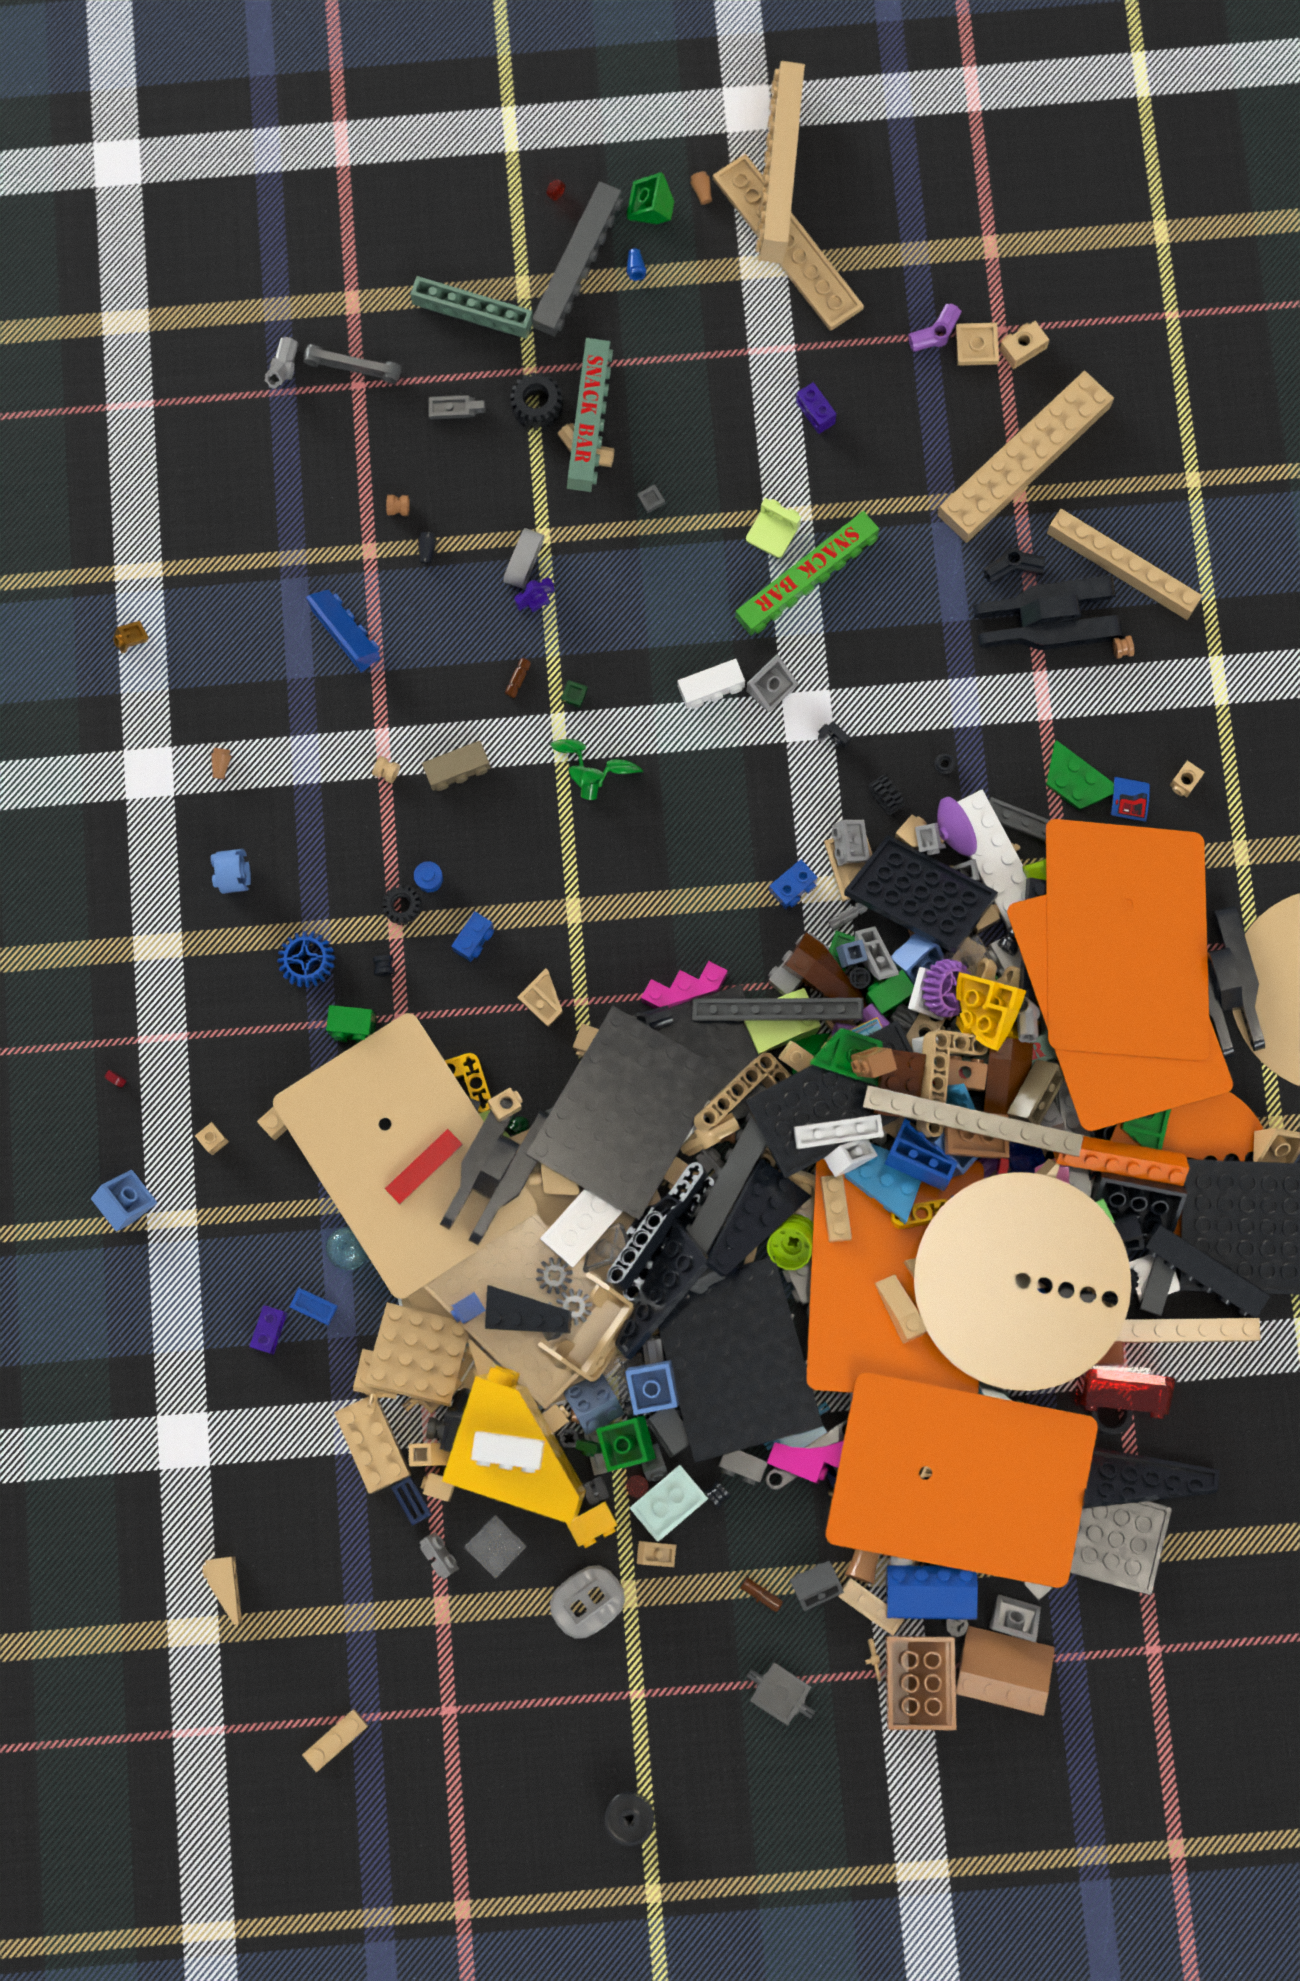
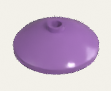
[937,797,977,856]

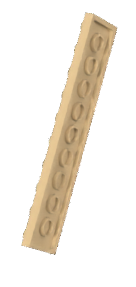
[713,153,864,331]

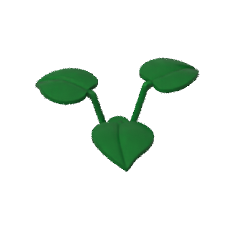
[550,739,643,800]

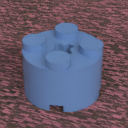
[211,849,251,894]

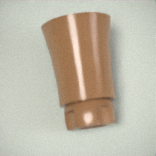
[845,1549,880,1584]

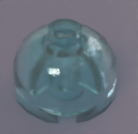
[326,1227,368,1271]

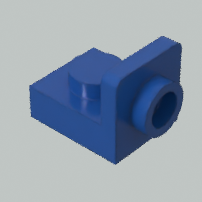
[451,1292,486,1324]

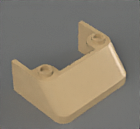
[538,1272,635,1382]

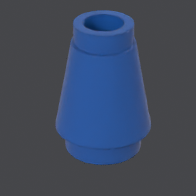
[627,249,647,281]

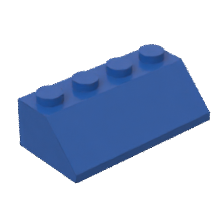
[306,589,380,672]
[886,1565,978,1620]

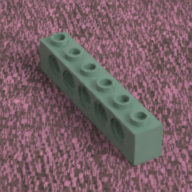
[410,276,533,339]

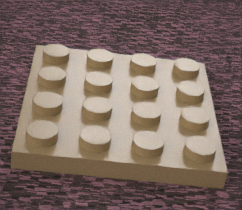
[364,1302,469,1407]

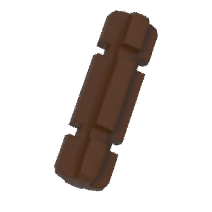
[505,658,531,698]

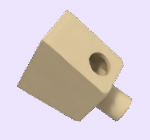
[529,1164,579,1195]

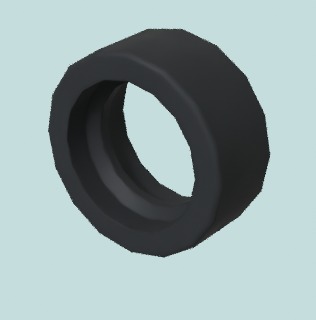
[1089,1392,1133,1435]

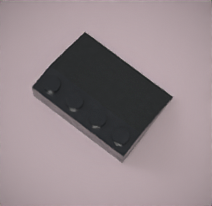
[1091,1171,1187,1241]

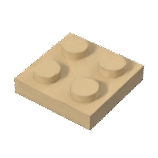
[956,323,999,366]

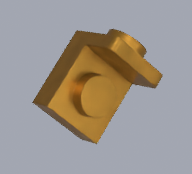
[113,621,149,654]

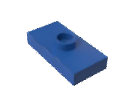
[289,1288,338,1326]

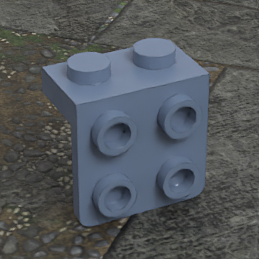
[564,1374,624,1435]

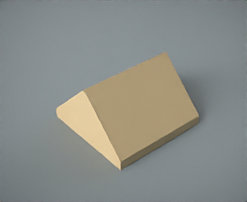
[1253,1128,1300,1163]

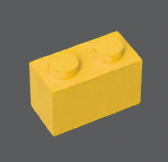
[566,1502,618,1548]

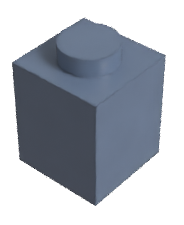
[836,939,868,968]

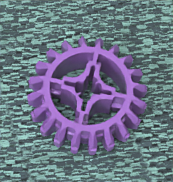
[921,959,970,1018]

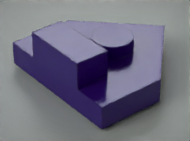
[514,578,555,613]

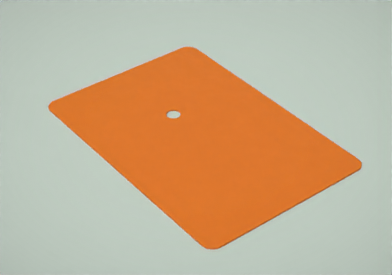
[1046,819,1210,1061]
[1007,894,1233,1131]
[807,1159,984,1394]
[826,1372,1098,1588]

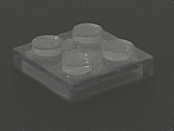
[464,1515,527,1579]

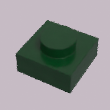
[561,680,588,708]
[575,1439,602,1457]

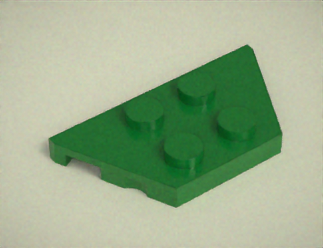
[1046,740,1114,811]
[810,1028,883,1086]
[1121,1109,1171,1150]

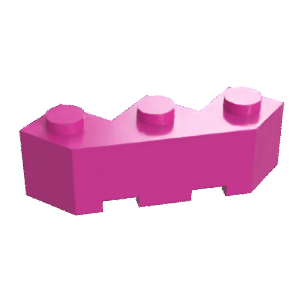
[641,961,728,1009]

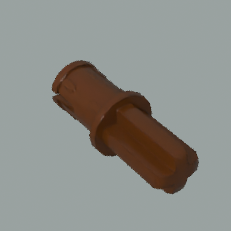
[740,1577,783,1612]

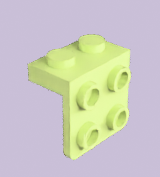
[746,498,801,558]

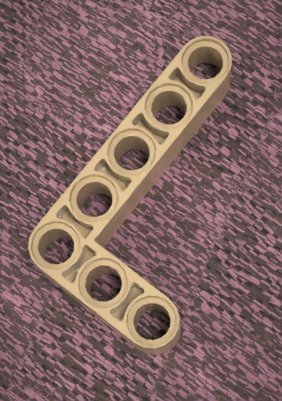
[916,1030,989,1137]
[694,1053,791,1131]

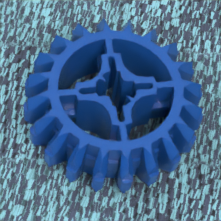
[277,931,335,988]

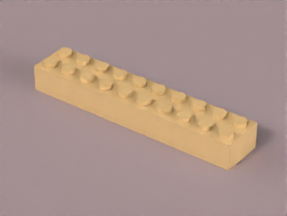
[755,61,805,264]
[937,370,1114,543]

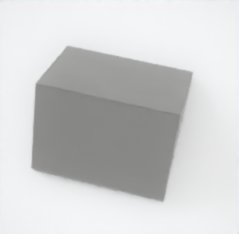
[747,655,799,713]
[989,1594,1041,1642]

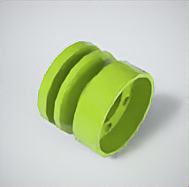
[767,1214,813,1270]

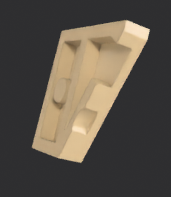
[517,968,563,1027]

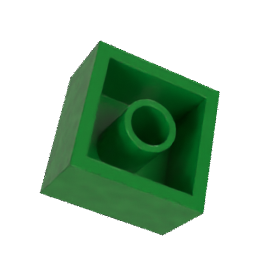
[865,969,914,1018]
[326,1005,377,1043]
[596,1416,656,1472]

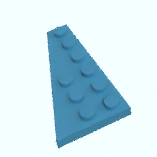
[823,1144,921,1224]

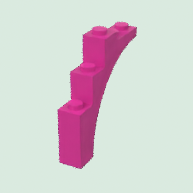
[767,1440,844,1484]

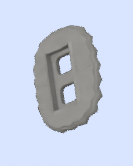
[550,1565,625,1639]

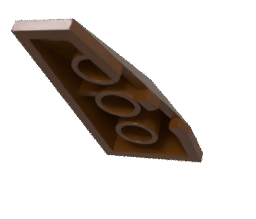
[782,932,864,999]
[984,1038,1034,1117]

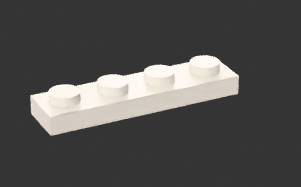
[794,1115,884,1149]

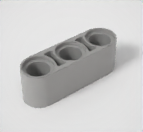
[503,528,544,589]

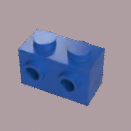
[769,859,818,909]
[451,911,494,962]

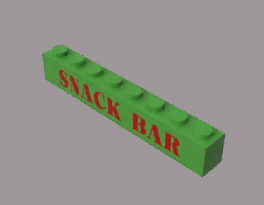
[735,511,879,635]

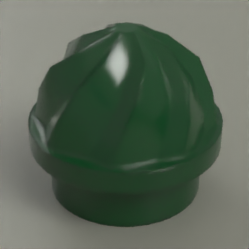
[507,1117,530,1135]

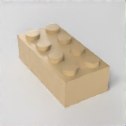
[334,1396,412,1494]

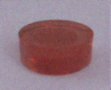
[546,179,566,201]
[626,1475,649,1498]

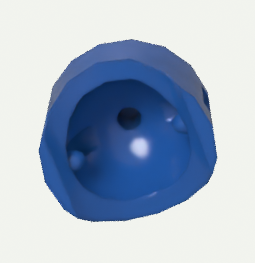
[414,862,443,893]

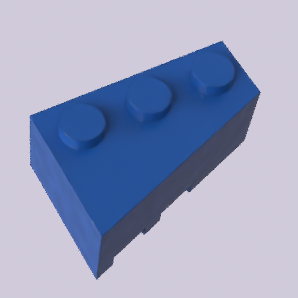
[884,1118,958,1191]

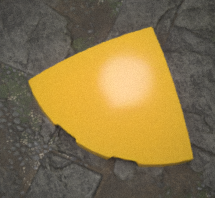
[956,972,1026,1051]

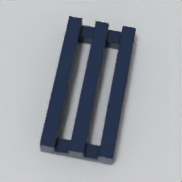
[391,1476,432,1526]

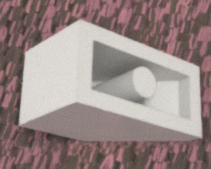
[824,1139,878,1177]

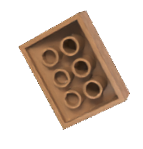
[955,1626,1055,1716]
[885,1636,956,1730]

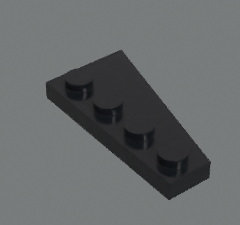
[485,1285,572,1333]

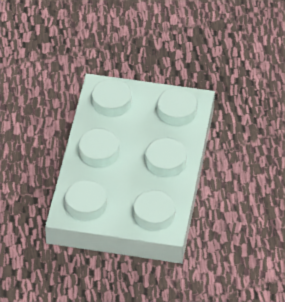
[630,1465,708,1542]

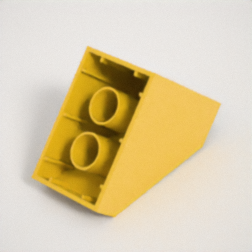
[442,1365,586,1524]

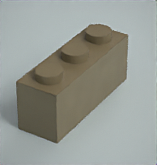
[422,740,491,791]
[1007,1059,1065,1125]

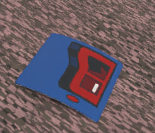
[1111,777,1150,821]

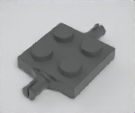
[746,1662,815,1726]

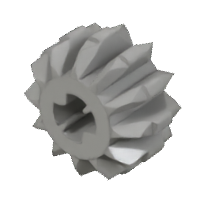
[556,1288,592,1326]

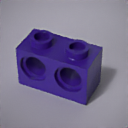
[796,382,837,434]
[249,1305,288,1355]

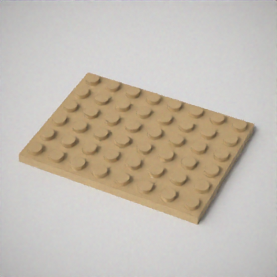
[423,1213,606,1410]

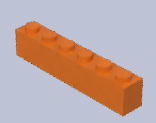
[1054,1136,1189,1186]

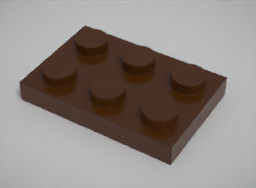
[874,1050,926,1118]

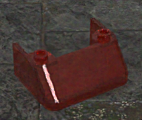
[1075,1368,1175,1419]

